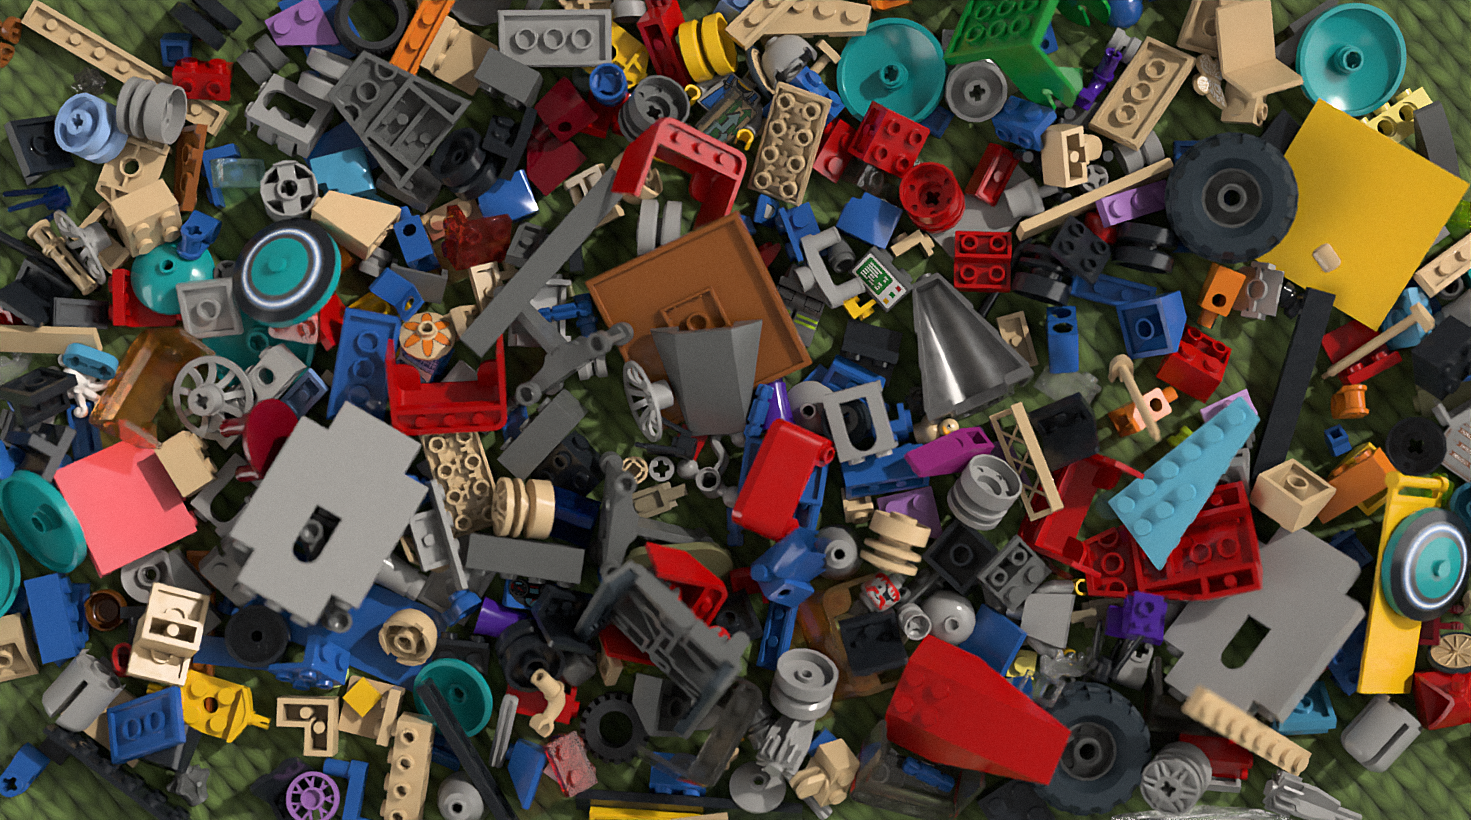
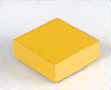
[342,677,383,717]

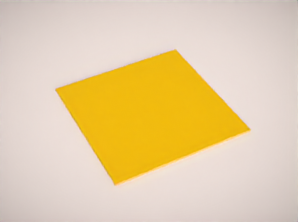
[1255,98,1471,331]

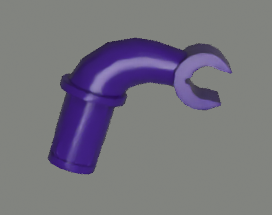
[1074,48,1122,112]

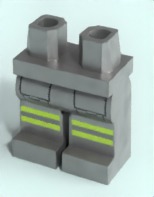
[776,264,825,348]

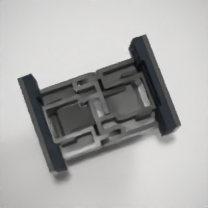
[573,560,749,740]

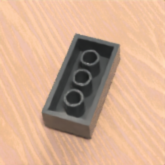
[466,531,586,588]

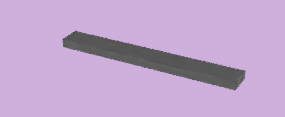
[459,167,624,357]

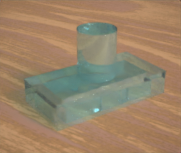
[210,158,265,188]

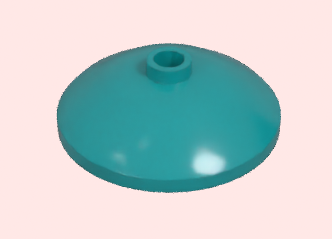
[130,235,215,315]
[413,658,493,737]

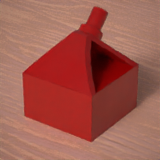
[1412,667,1471,730]

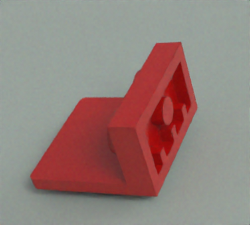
[847,100,930,179]
[1321,319,1403,386]

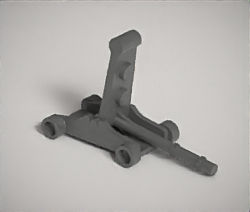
[482,283,634,435]
[587,451,714,637]
[275,459,411,633]

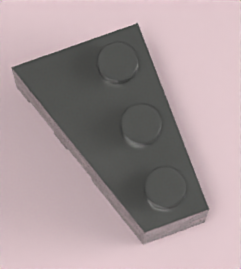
[497,388,589,482]

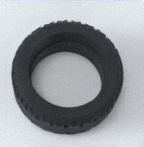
[334,0,410,58]

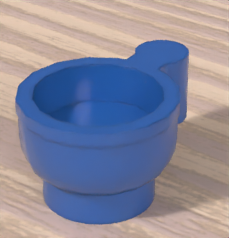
[441,589,483,628]

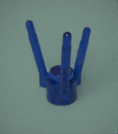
[2,184,72,231]

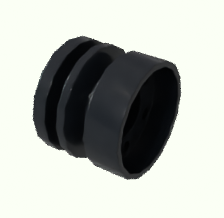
[1010,244,1077,307]
[1386,417,1447,476]

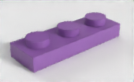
[1095,180,1167,228]

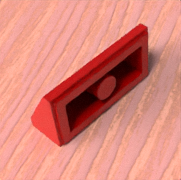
[965,143,1019,208]

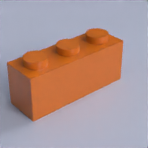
[1317,447,1397,524]

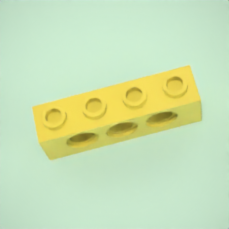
[1359,87,1432,143]

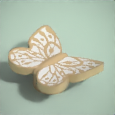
[1192,53,1227,109]

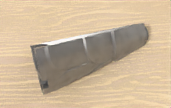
[912,272,1034,424]

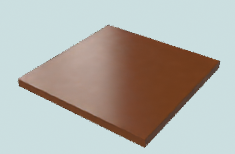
[585,210,812,431]

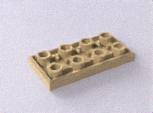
[747,81,832,207]
[419,432,495,539]

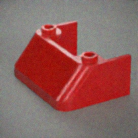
[610,117,747,230]
[386,333,507,436]
[732,418,837,543]
[1017,453,1144,579]
[599,542,728,667]

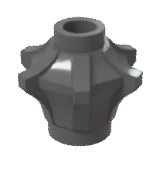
[166,764,210,806]

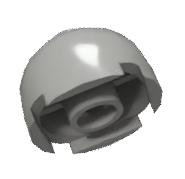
[761,35,817,89]
[920,589,976,646]

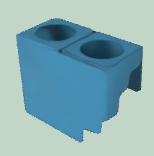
[310,147,377,198]

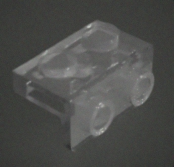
[1033,362,1102,404]

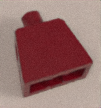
[531,75,599,143]

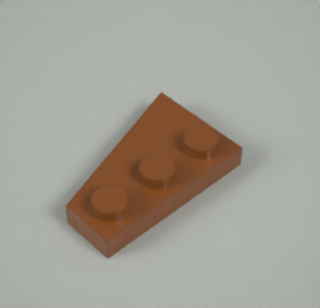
[173,124,208,213]

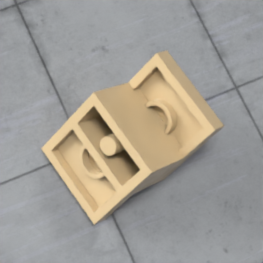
[126,582,210,688]

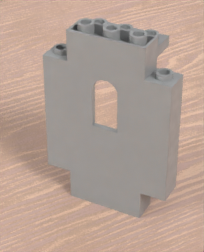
[230,401,429,627]
[1163,527,1365,724]

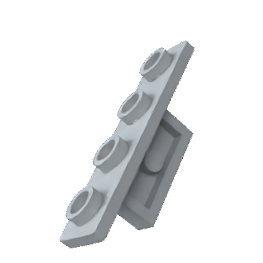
[408,479,470,591]

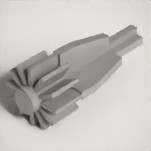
[756,714,816,781]
[1262,769,1362,820]

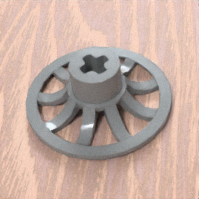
[54,210,112,285]
[173,355,254,440]
[623,360,674,442]

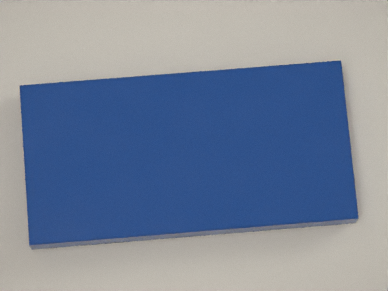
[326,307,402,422]

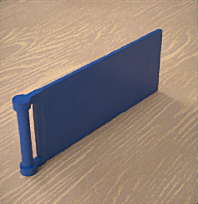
[217,549,448,692]

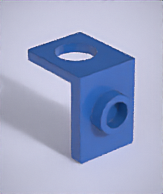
[369,268,424,322]

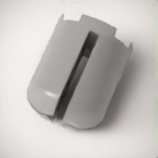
[260,160,319,222]
[42,649,126,732]
[1340,693,1424,773]

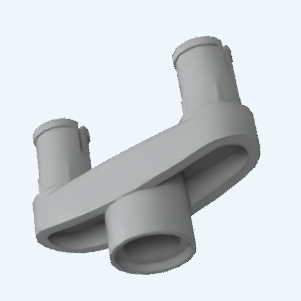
[793,226,865,309]

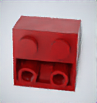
[1156,323,1232,404]

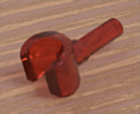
[1040,556,1073,580]

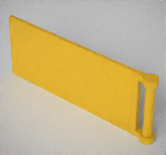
[1357,471,1449,694]

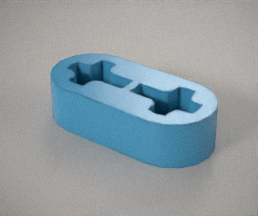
[62,343,119,380]

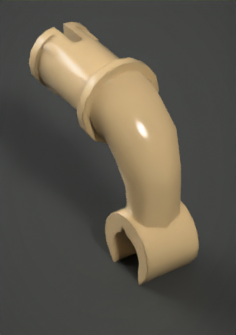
[529,669,565,737]

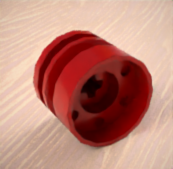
[899,162,966,234]

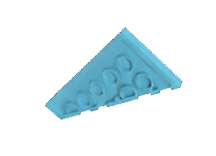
[1108,396,1260,570]

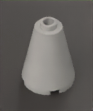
[814,524,864,580]
[437,770,490,820]

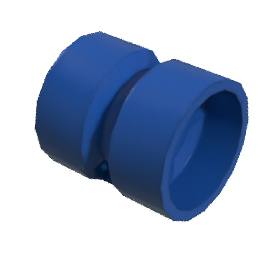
[590,63,628,107]

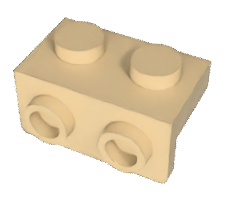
[1221,81,1268,128]

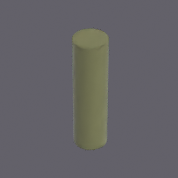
[562,272,575,298]

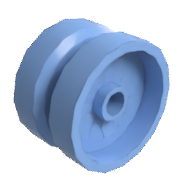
[54,93,129,164]

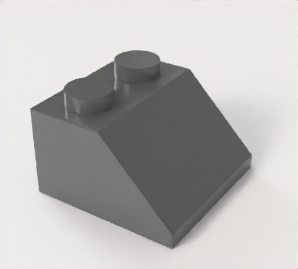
[632,673,695,737]

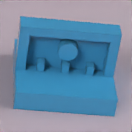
[1380,286,1436,351]
[1269,681,1337,736]

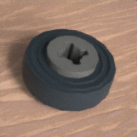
[821,399,871,445]

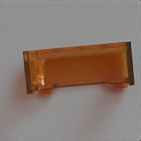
[89,328,216,449]
[797,572,903,702]

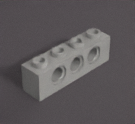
[207,343,307,450]

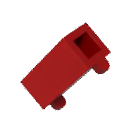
[506,683,580,724]
[1178,734,1253,780]

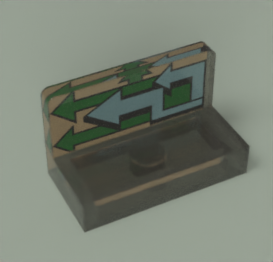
[695,85,758,145]

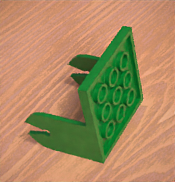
[942,0,1111,111]

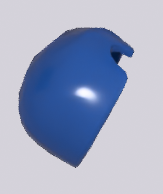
[1107,0,1144,29]

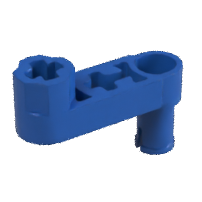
[323,757,373,820]

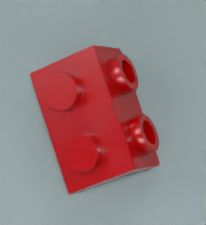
[172,57,234,101]
[812,118,857,184]

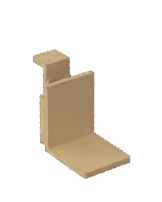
[1215,0,1303,98]

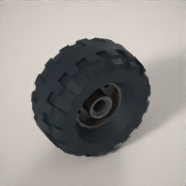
[1164,132,1299,264]
[1028,681,1152,816]

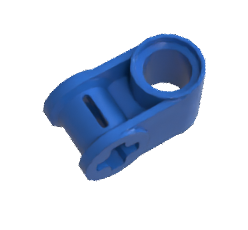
[176,210,222,260]
[0,742,51,797]

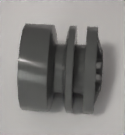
[618,75,690,142]

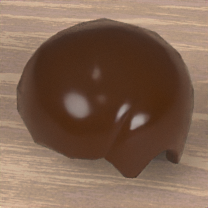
[84,589,127,632]

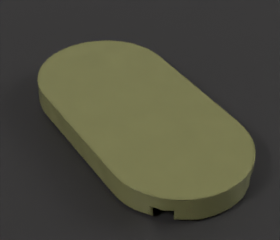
[621,541,733,581]

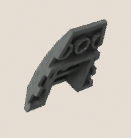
[328,51,471,190]
[650,319,763,436]

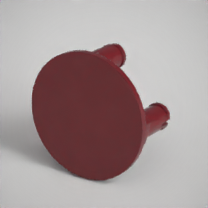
[219,399,299,482]

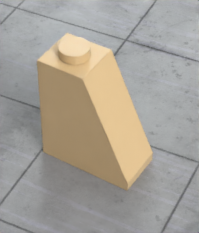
[310,190,402,261]

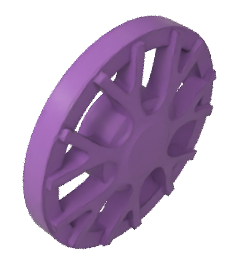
[286,772,340,820]

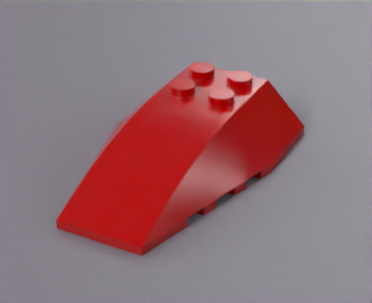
[1082,481,1263,601]
[883,634,1071,785]

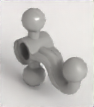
[677,432,747,508]

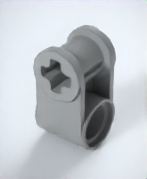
[1112,639,1153,691]

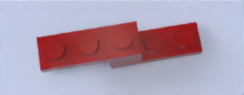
[637,0,694,89]

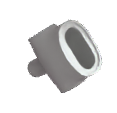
[1003,177,1058,219]

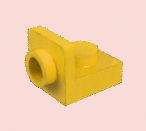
[842,296,877,321]

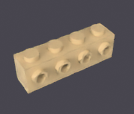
[380,711,436,820]

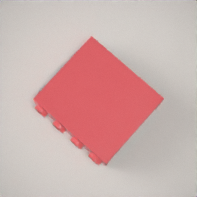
[52,430,199,579]

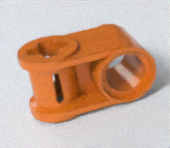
[1331,385,1369,419]

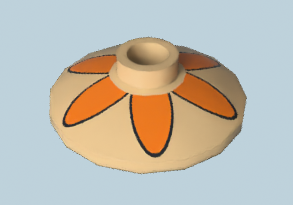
[399,312,456,361]

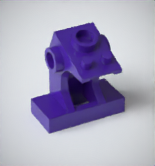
[1105,591,1167,646]

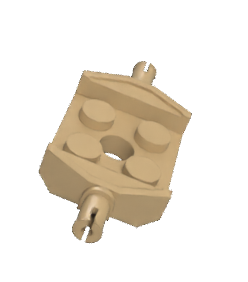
[95,135,173,230]

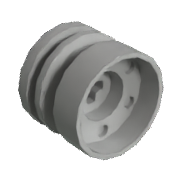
[116,76,187,145]
[947,454,1022,531]
[1140,741,1212,816]

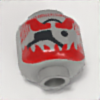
[859,571,902,612]

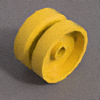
[678,12,738,83]

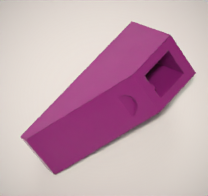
[904,427,995,477]

